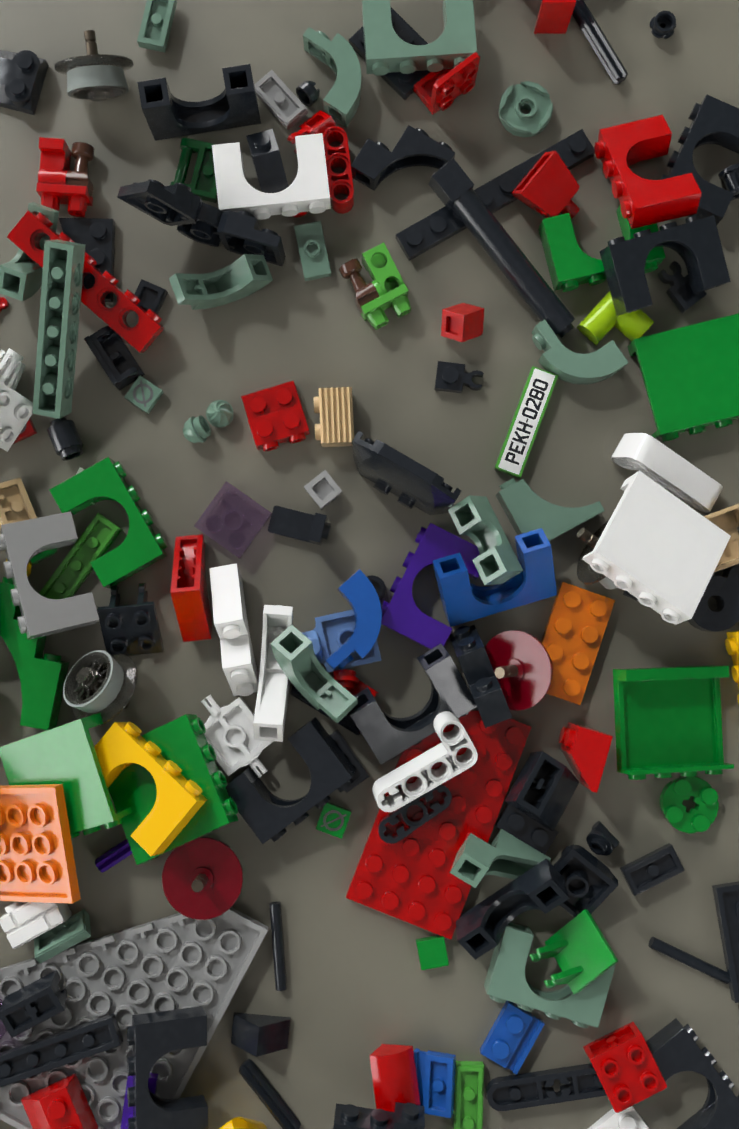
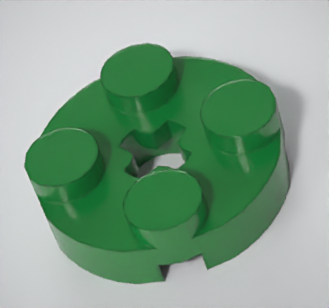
[660,776,719,833]

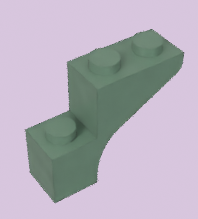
[450,829,551,888]

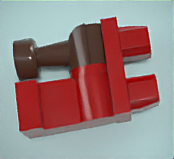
[36,137,95,217]

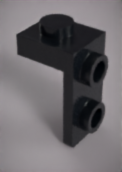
[268,506,331,545]

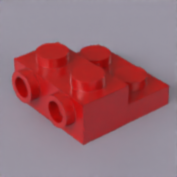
[241,380,310,452]

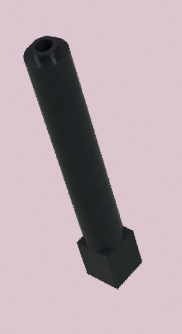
[429,158,575,338]

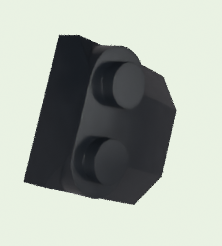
[0,50,49,115]
[554,844,618,917]

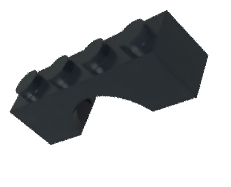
[456,858,569,960]

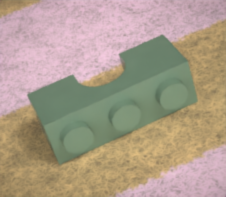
[448,495,523,585]

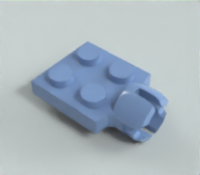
[302,609,381,672]

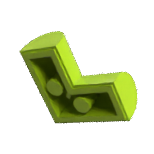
[576,291,655,346]

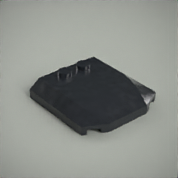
[352,431,461,515]

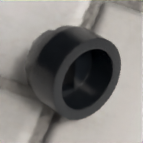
[296,81,320,107]

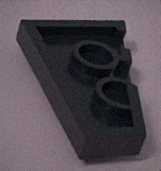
[59,218,116,302]

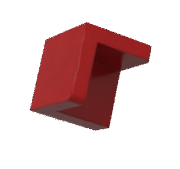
[441,303,485,342]

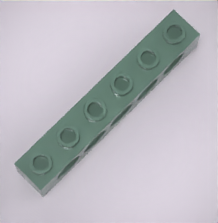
[32,239,85,419]

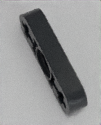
[378,784,452,844]

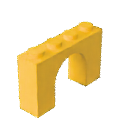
[94,722,208,856]

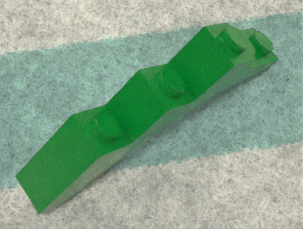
[0,577,69,730]

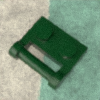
[170,138,217,203]

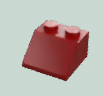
[559,722,613,793]
[21,1073,98,1129]

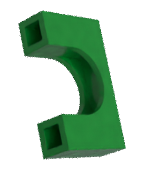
[538,204,666,292]
[49,457,168,589]

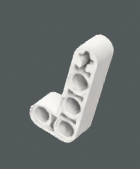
[611,433,723,513]
[372,711,478,812]

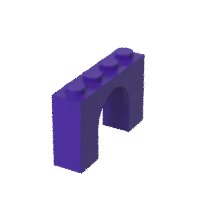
[381,523,480,649]

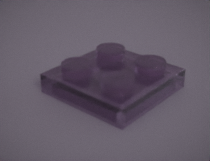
[194,481,272,559]

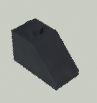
[246,129,289,193]

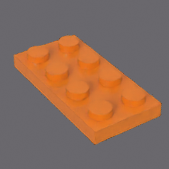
[541,582,615,705]

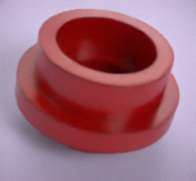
[333,669,359,691]

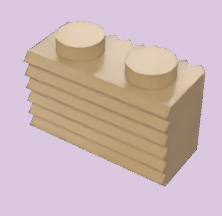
[314,387,354,447]

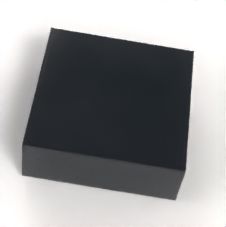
[134,279,168,315]

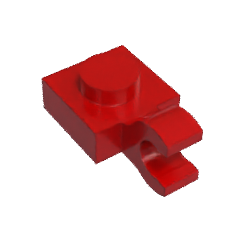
[287,110,336,154]

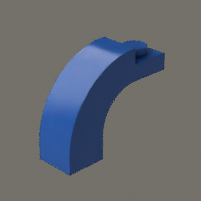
[325,569,382,669]

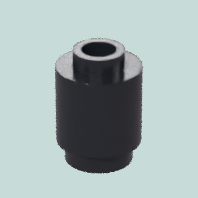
[47,417,83,461]

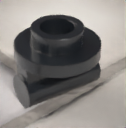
[586,821,619,856]

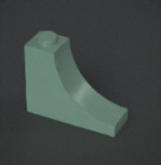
[496,478,605,541]

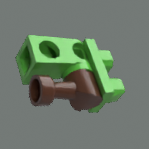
[339,242,411,330]

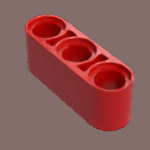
[323,126,354,214]

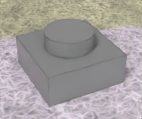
[304,470,343,509]

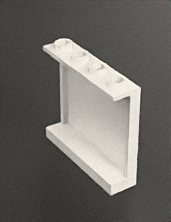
[582,470,731,625]

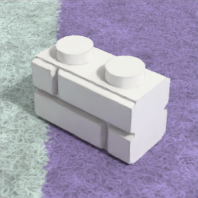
[0,902,72,949]

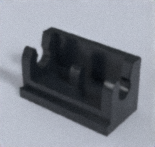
[84,326,145,391]
[0,970,67,1038]

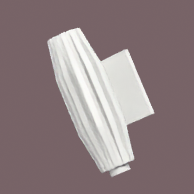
[0,348,33,452]

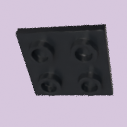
[97,583,164,657]

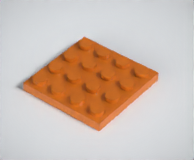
[0,784,81,904]

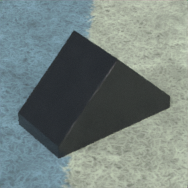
[231,1012,290,1057]

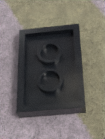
[349,6,430,100]

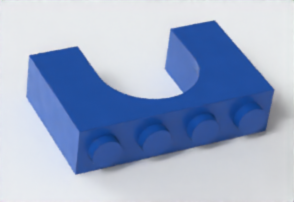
[433,528,557,627]

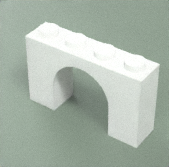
[212,133,331,220]

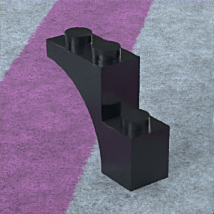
[351,125,455,191]
[449,625,512,728]

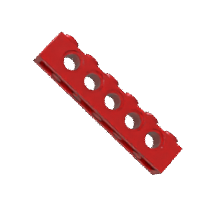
[7,211,164,353]

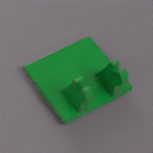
[529,909,618,994]

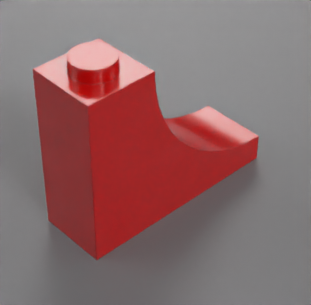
[170,534,212,642]

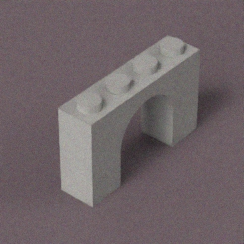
[0,511,99,640]

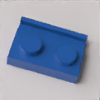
[480,1001,545,1075]
[414,1048,456,1118]

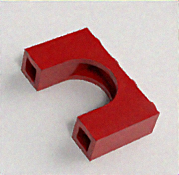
[594,114,702,229]

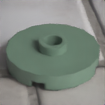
[498,81,553,138]

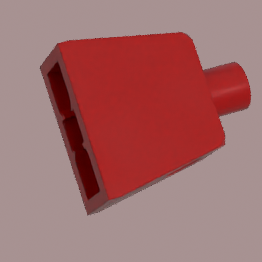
[511,151,580,219]

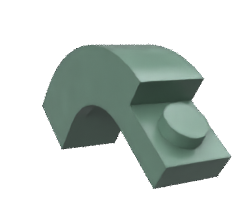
[303,27,361,127]
[0,202,59,301]
[169,254,273,310]
[532,319,629,384]
[270,624,358,723]

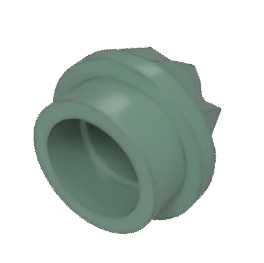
[206,400,234,428]
[183,415,211,443]

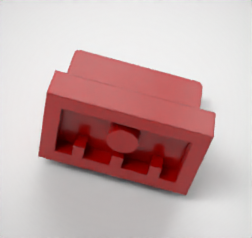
[583,1022,667,1113]

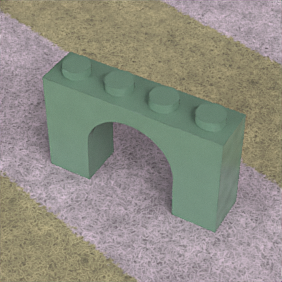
[362,0,477,76]
[484,922,616,1028]

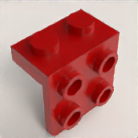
[413,52,480,115]

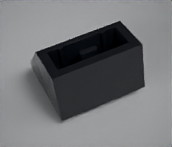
[505,751,579,831]

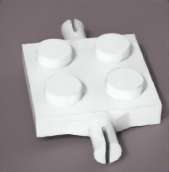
[201,694,274,778]

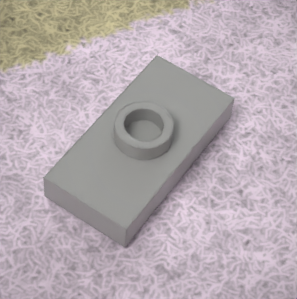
[254,70,308,130]

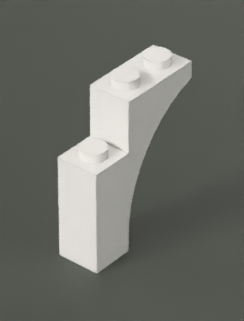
[209,563,259,696]
[253,605,293,742]

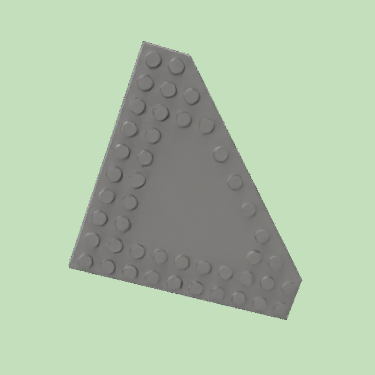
[0,907,269,1129]

